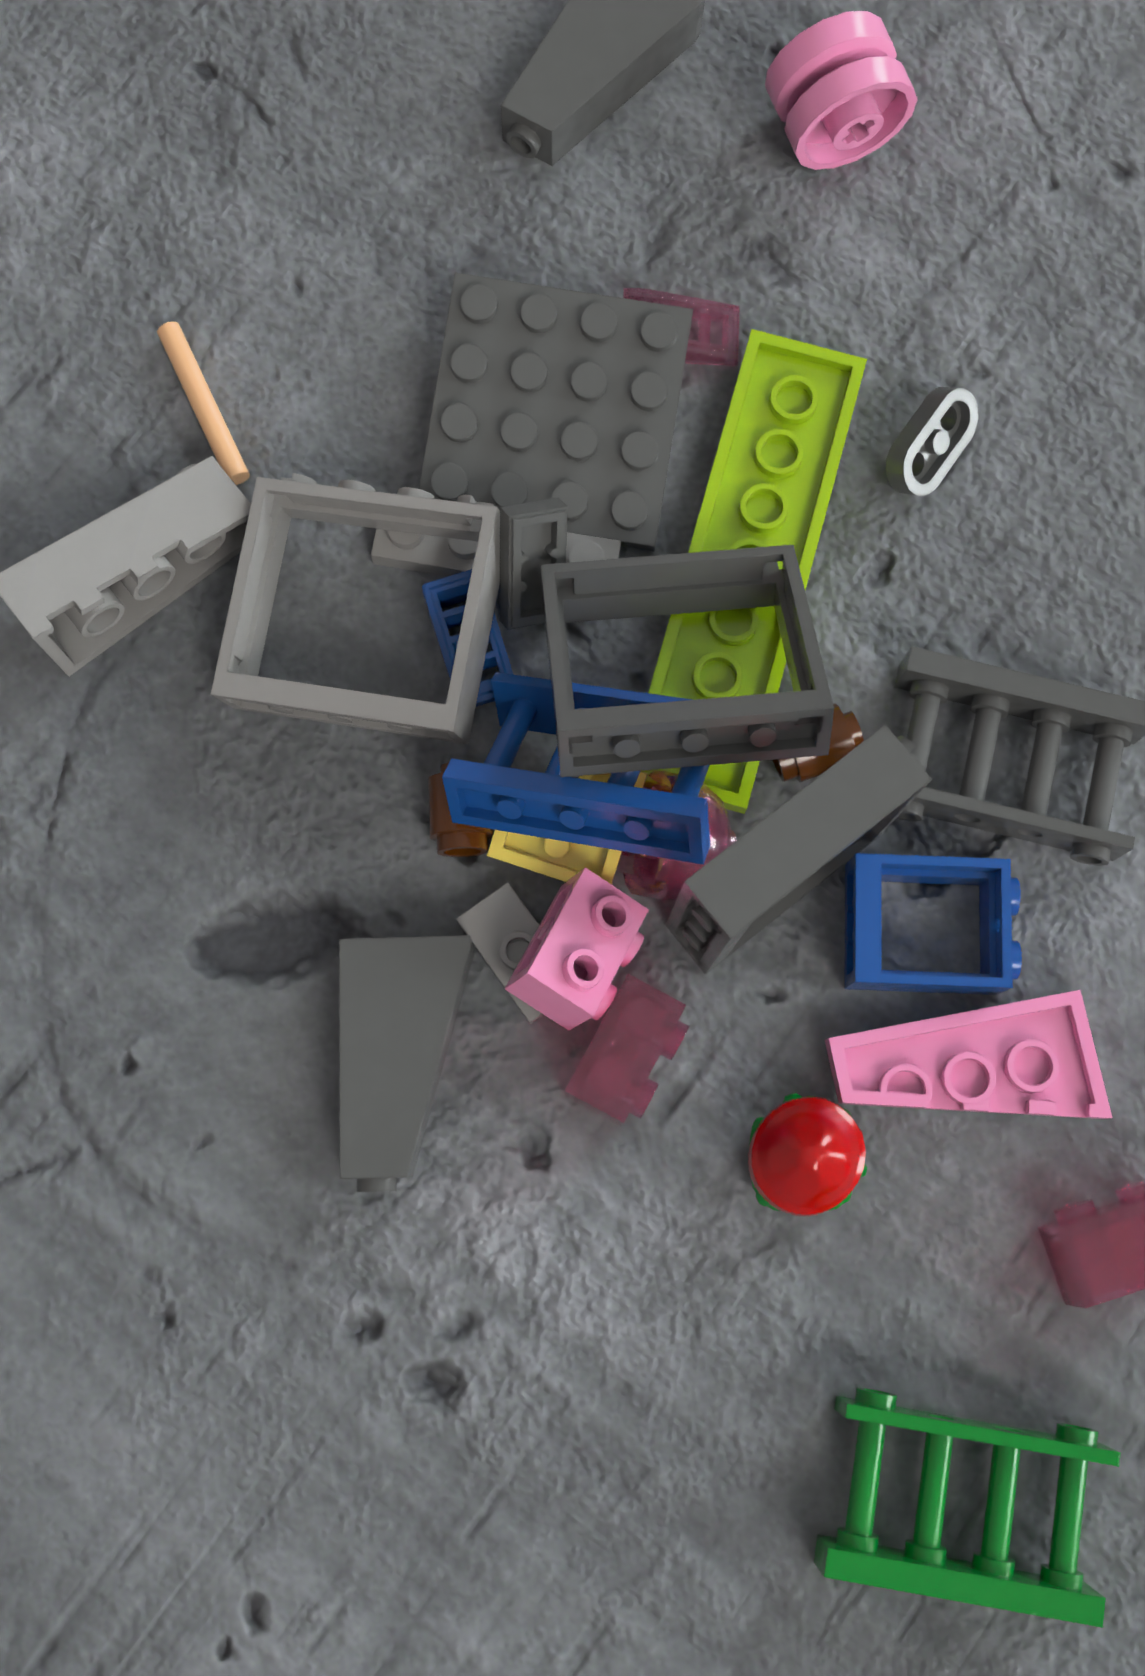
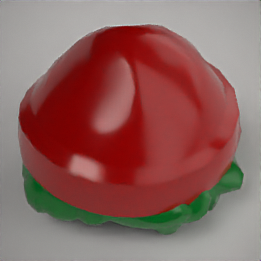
[748,1093,867,1217]

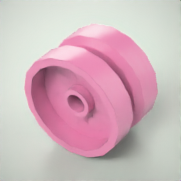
[765,11,918,170]

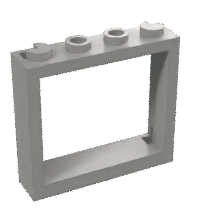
[210,473,500,744]

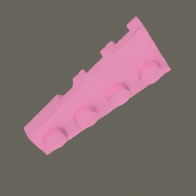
[825,990,1112,1119]

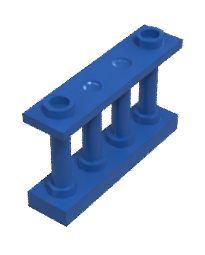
[442,672,710,865]

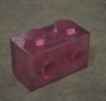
[564,974,689,1126]

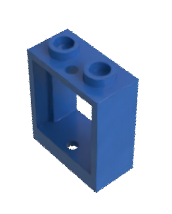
[844,853,1022,995]

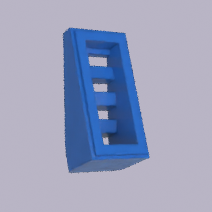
[421,569,513,707]

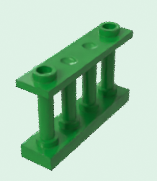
[814,1387,1121,1628]

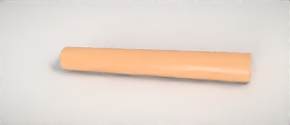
[157,321,250,485]

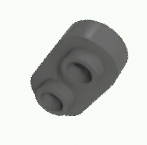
[886,387,978,496]

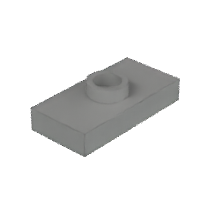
[456,883,543,1025]

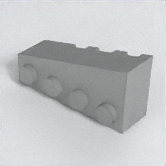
[0,456,251,676]

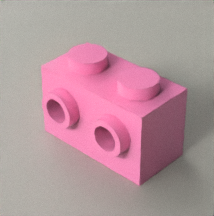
[505,867,649,1031]

